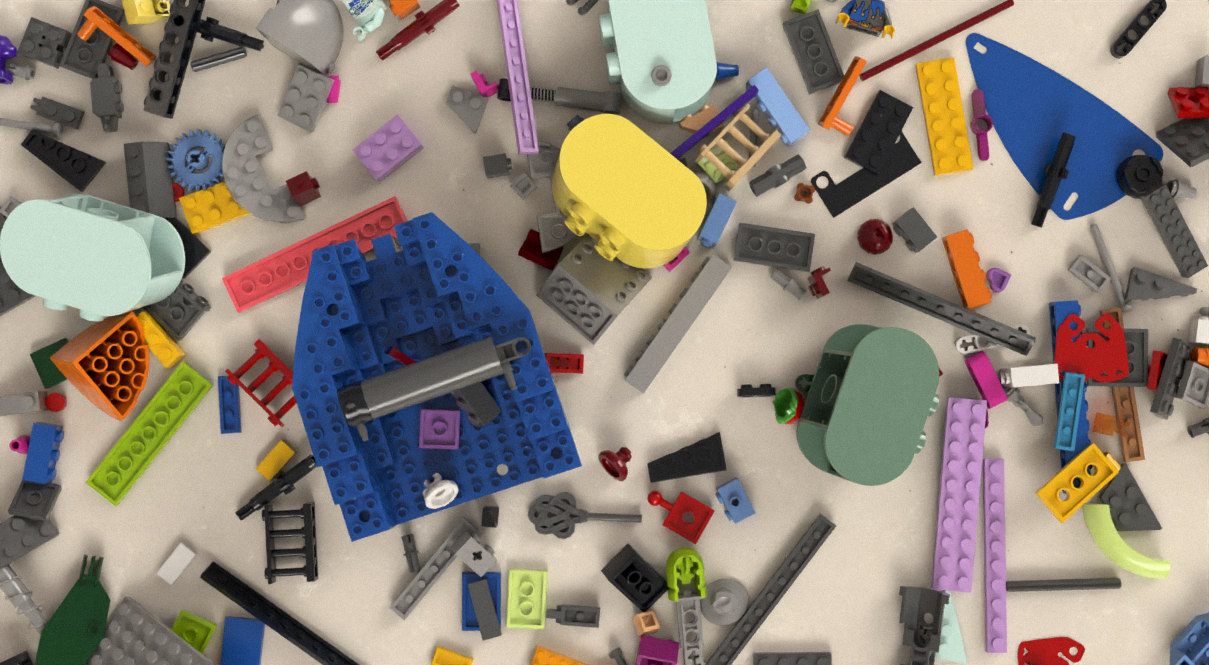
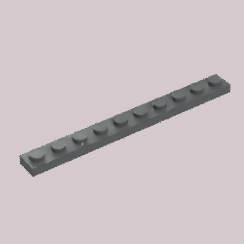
[847,262,1036,356]
[705,513,836,665]

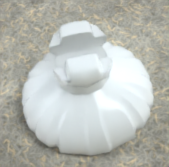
[424,473,459,509]

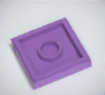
[419,408,461,450]

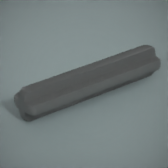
[191,47,247,72]

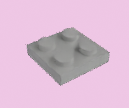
[1176,361,1209,409]

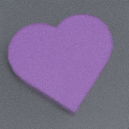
[986,268,1011,293]

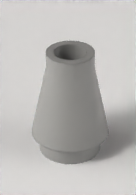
[1166,179,1197,199]

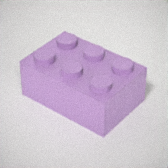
[353,114,424,183]

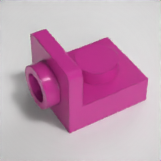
[470,70,498,97]

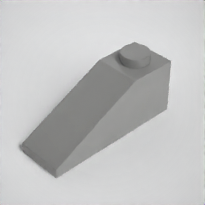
[0,391,48,416]

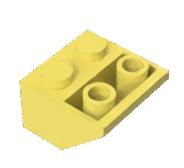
[122,0,170,25]

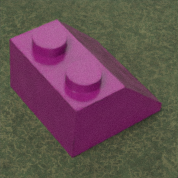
[635,635,679,665]

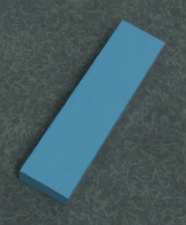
[1053,372,1085,451]

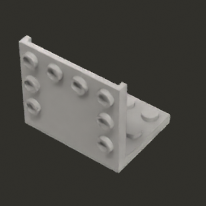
[536,234,652,345]

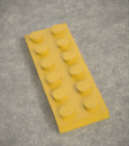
[915,57,973,176]

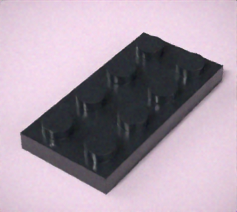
[844,90,913,175]

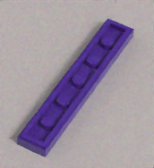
[670,85,759,159]

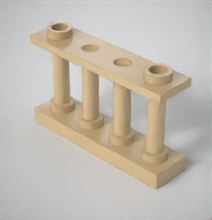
[695,104,781,192]

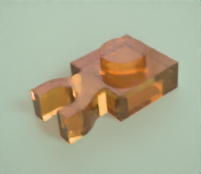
[1092,412,1131,437]

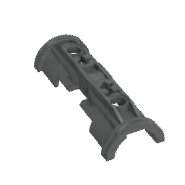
[899,586,950,665]

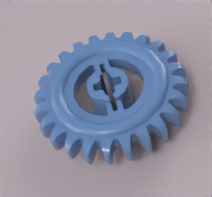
[166,129,226,191]

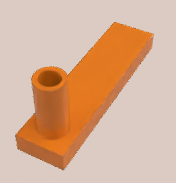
[77,6,157,67]
[818,56,867,136]

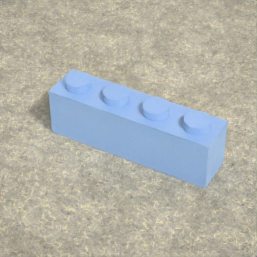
[746,67,810,146]

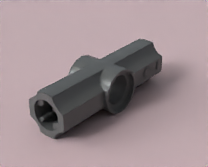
[749,154,807,197]

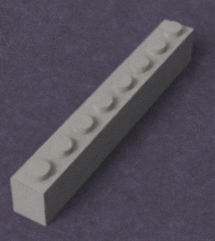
[624,254,732,394]

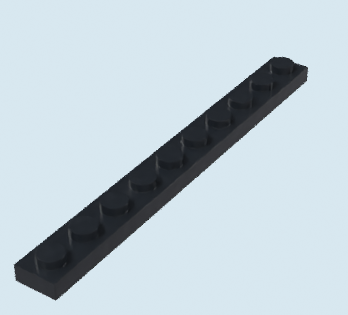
[200,561,359,665]

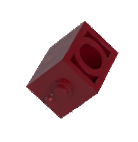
[286,171,321,206]

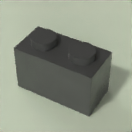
[892,207,937,253]

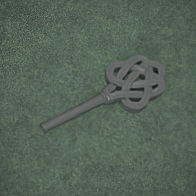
[528,492,642,539]

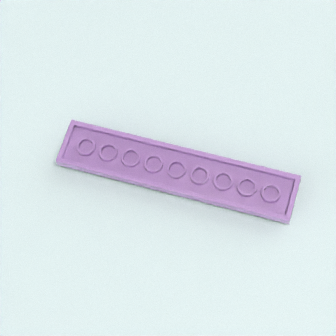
[931,397,987,592]

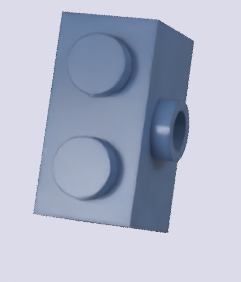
[715,478,756,524]

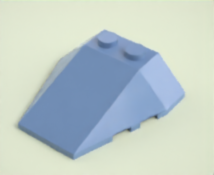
[1170,612,1209,665]

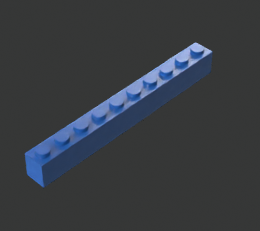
[1049,300,1092,494]

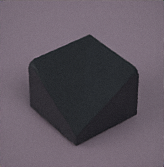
[481,506,499,528]

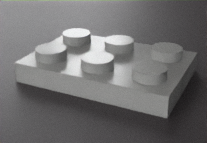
[277,63,335,133]

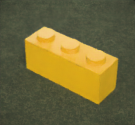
[136,311,187,368]

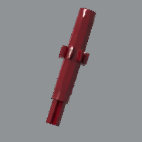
[376,0,460,60]

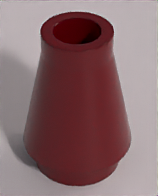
[108,43,139,70]

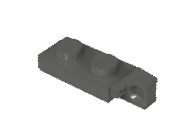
[546,604,600,628]

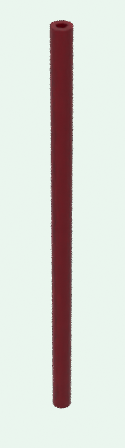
[859,0,1014,81]

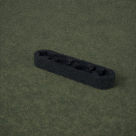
[1110,0,1167,59]

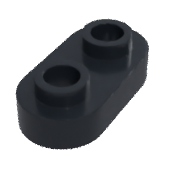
[737,384,776,398]

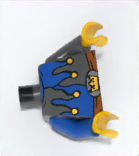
[835,0,895,39]

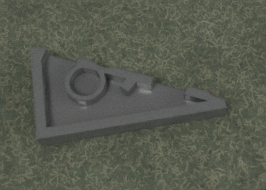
[1124,267,1197,302]

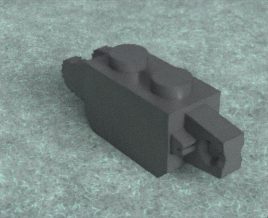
[90,63,124,132]

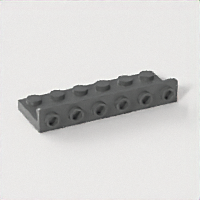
[142,280,211,341]

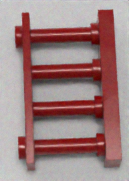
[225,339,297,427]

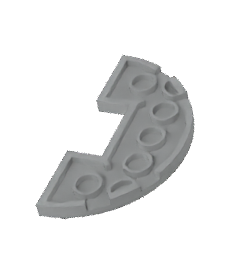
[222,115,305,223]
[527,141,577,253]

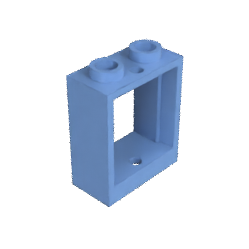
[697,193,737,248]

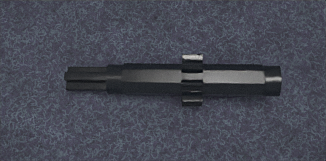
[180,16,264,51]
[1031,133,1076,228]
[235,454,317,521]

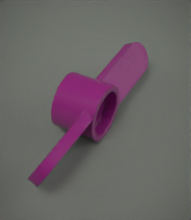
[970,89,993,161]

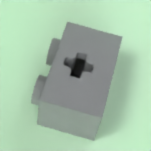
[451,530,497,577]

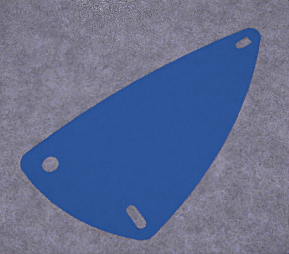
[966,33,1163,220]

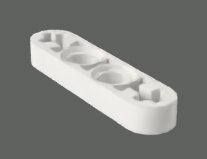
[954,324,1030,354]

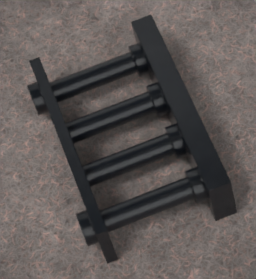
[262,502,318,584]

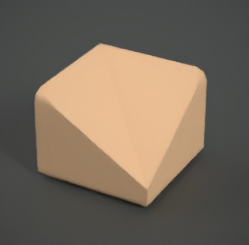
[633,610,660,637]

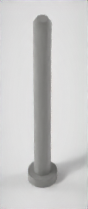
[0,118,63,137]
[1090,224,1133,312]

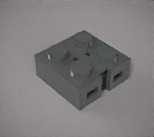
[17,17,72,69]

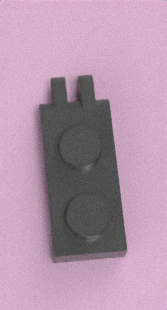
[30,97,85,130]

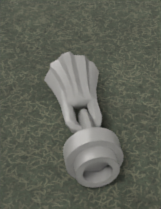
[1005,387,1043,426]

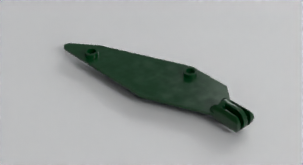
[35,555,110,665]

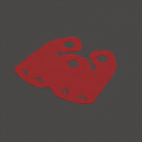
[1054,313,1129,382]
[1018,637,1085,665]

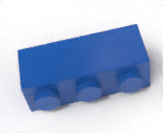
[22,422,64,484]

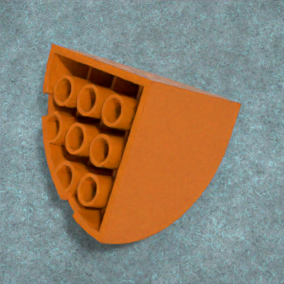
[50,311,149,421]

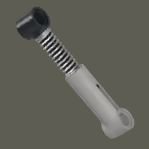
[497,78,622,114]

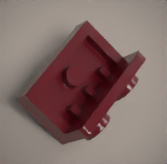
[518,229,564,271]
[807,266,832,299]

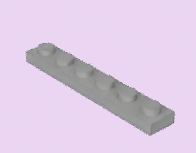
[390,517,479,620]

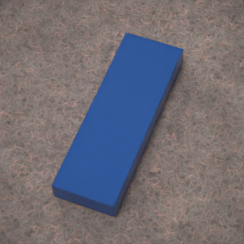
[218,376,242,434]

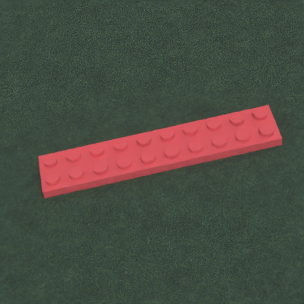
[222,196,407,313]

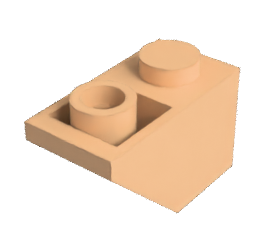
[679,105,724,137]

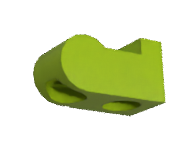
[789,0,811,15]

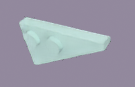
[935,590,967,665]

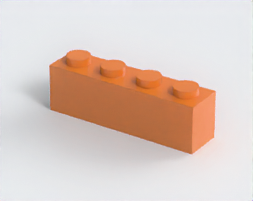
[942,229,992,309]

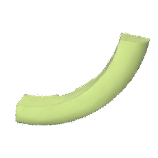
[1082,503,1170,578]

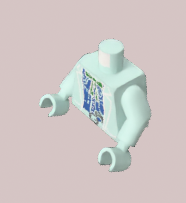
[332,0,388,41]

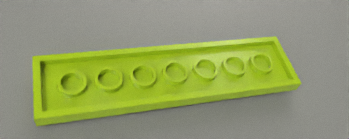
[86,361,214,506]

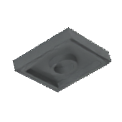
[8,480,62,521]

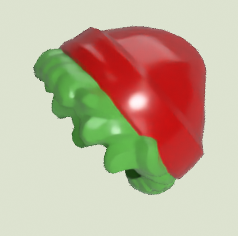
[772,388,805,425]

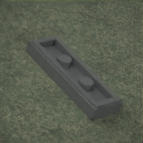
[468,578,502,641]

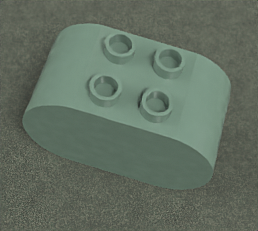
[796,324,939,486]

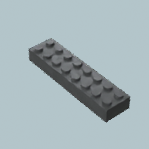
[1140,183,1208,278]

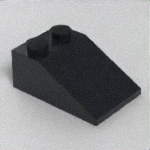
[601,543,669,612]

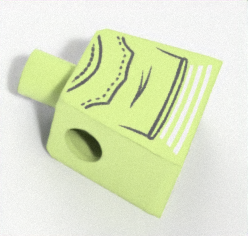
[695,141,739,186]

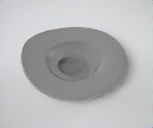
[700,579,748,626]

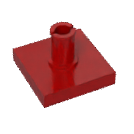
[1147,350,1168,392]

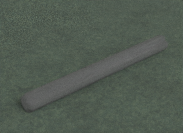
[1006,578,1121,592]

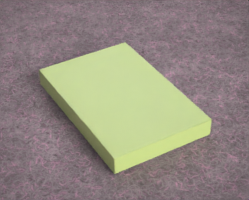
[506,569,548,629]

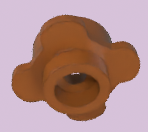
[794,183,815,204]

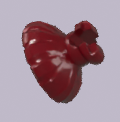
[857,219,893,255]
[598,447,632,481]

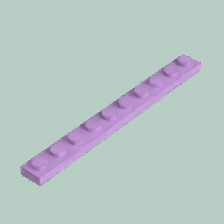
[496,0,539,155]
[983,459,1007,653]

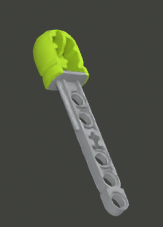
[666,548,707,665]

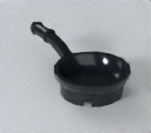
[1117,155,1163,199]

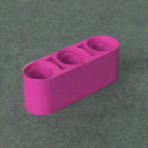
[964,351,1007,409]

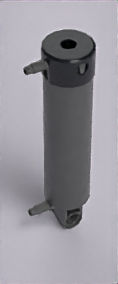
[337,336,531,441]

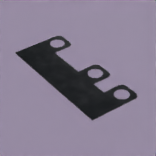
[811,131,922,218]

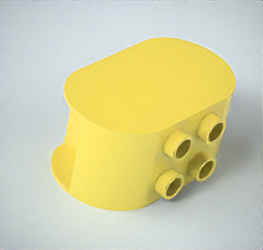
[552,114,707,268]

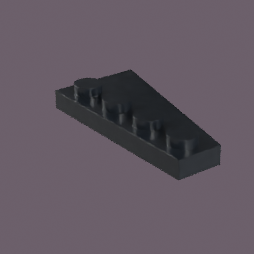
[20,130,106,192]
[647,432,727,483]

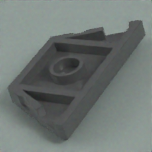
[1099,463,1162,531]

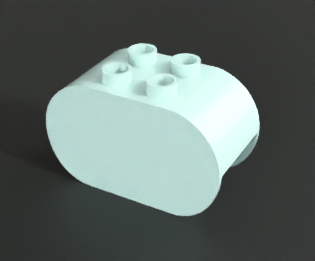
[599,0,717,124]
[0,193,185,321]

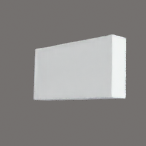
[157,542,197,585]

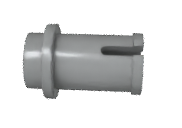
[8,63,35,80]

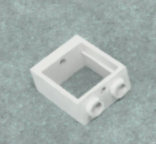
[998,364,1059,387]

